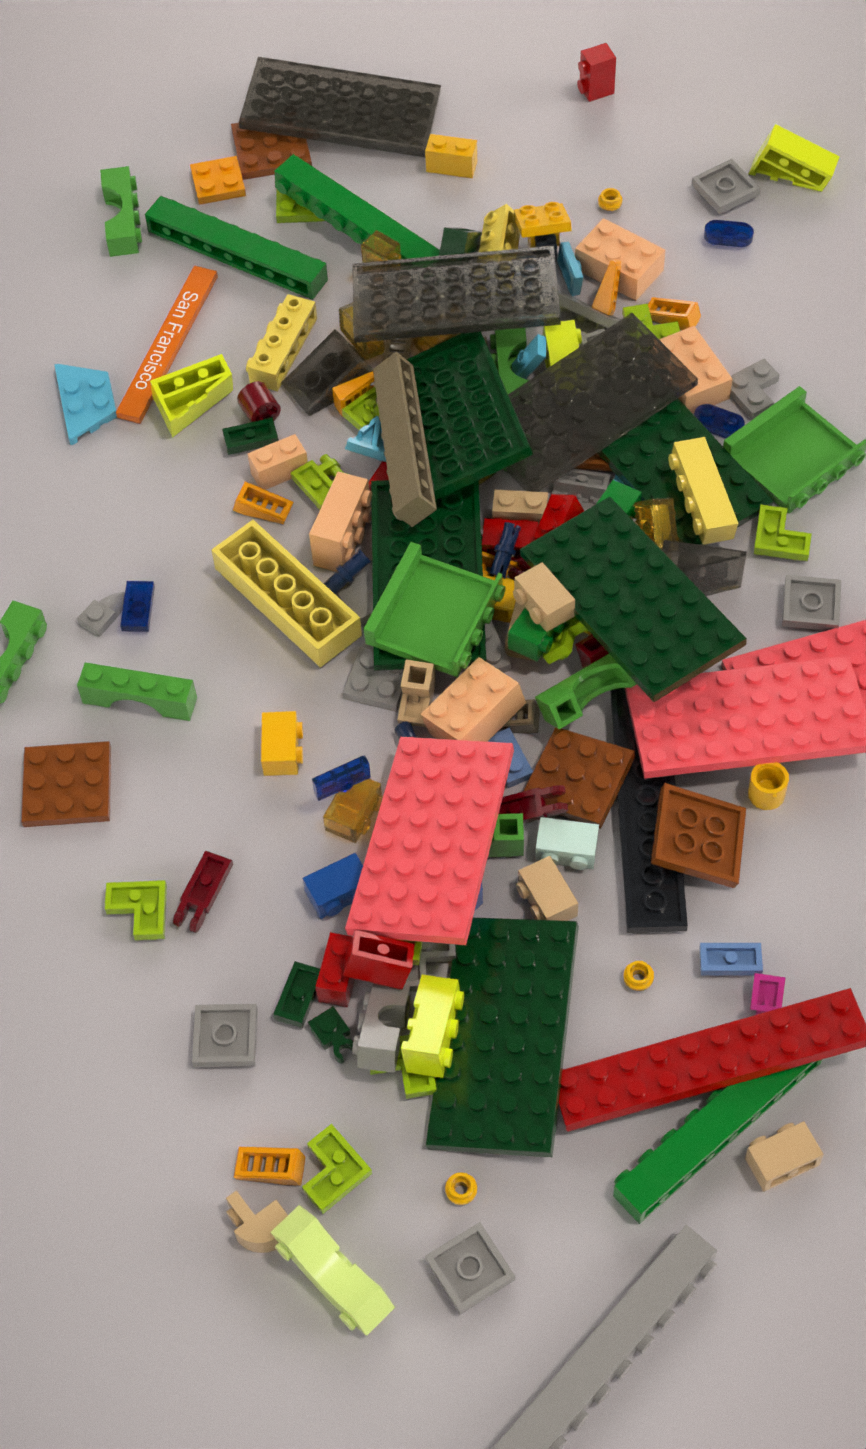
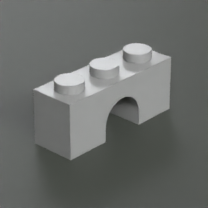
[352,983,410,1073]

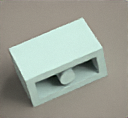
[535,817,599,870]

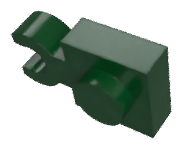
[307,1006,355,1064]

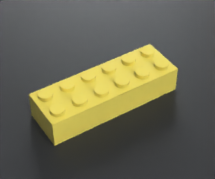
[211,520,362,668]

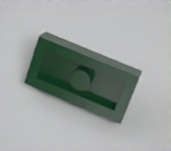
[222,418,279,455]
[273,961,320,1028]

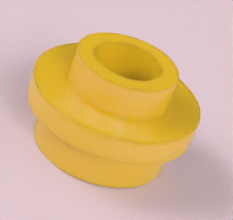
[598,188,623,211]
[623,961,654,991]
[445,1172,477,1205]

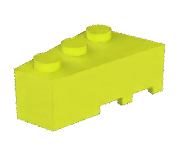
[748,124,840,192]
[542,320,590,405]
[150,354,233,438]
[401,974,464,1078]

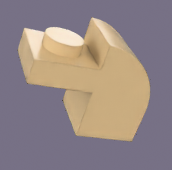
[397,660,435,727]
[226,1191,288,1253]

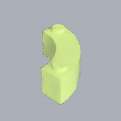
[271,1205,395,1336]

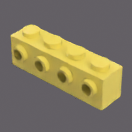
[473,204,520,303]
[246,294,317,391]
[668,437,738,545]

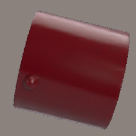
[237,381,281,422]

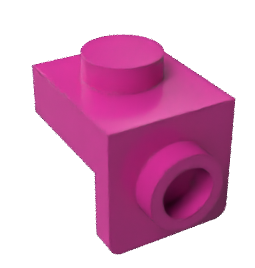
[750,973,786,1015]

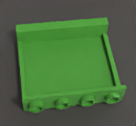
[723,386,866,514]
[363,542,506,678]

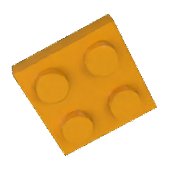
[190,156,246,205]

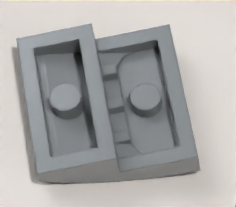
[552,466,611,511]
[336,564,373,625]

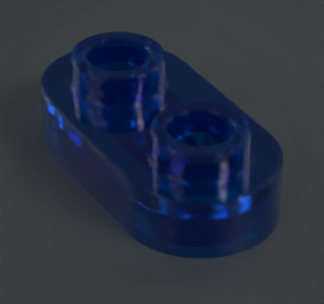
[704,220,754,247]
[694,404,745,438]

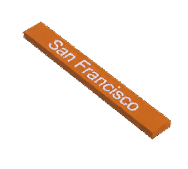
[116,266,218,424]

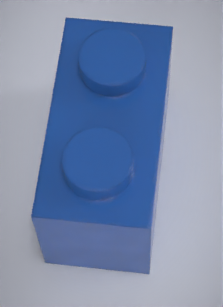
[302,852,363,919]

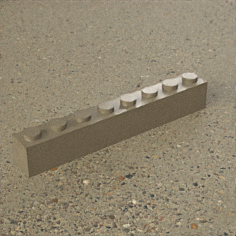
[373,352,437,527]

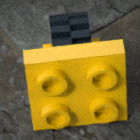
[514,202,572,265]

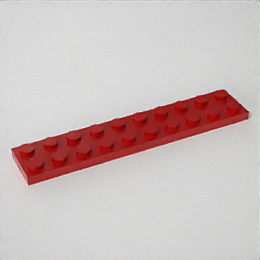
[559,988,866,1132]

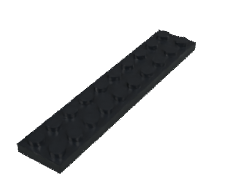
[610,688,688,933]

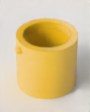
[748,762,789,810]

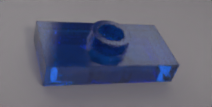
[120,581,155,632]
[312,755,371,801]

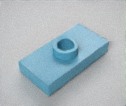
[557,242,583,296]
[512,334,546,379]

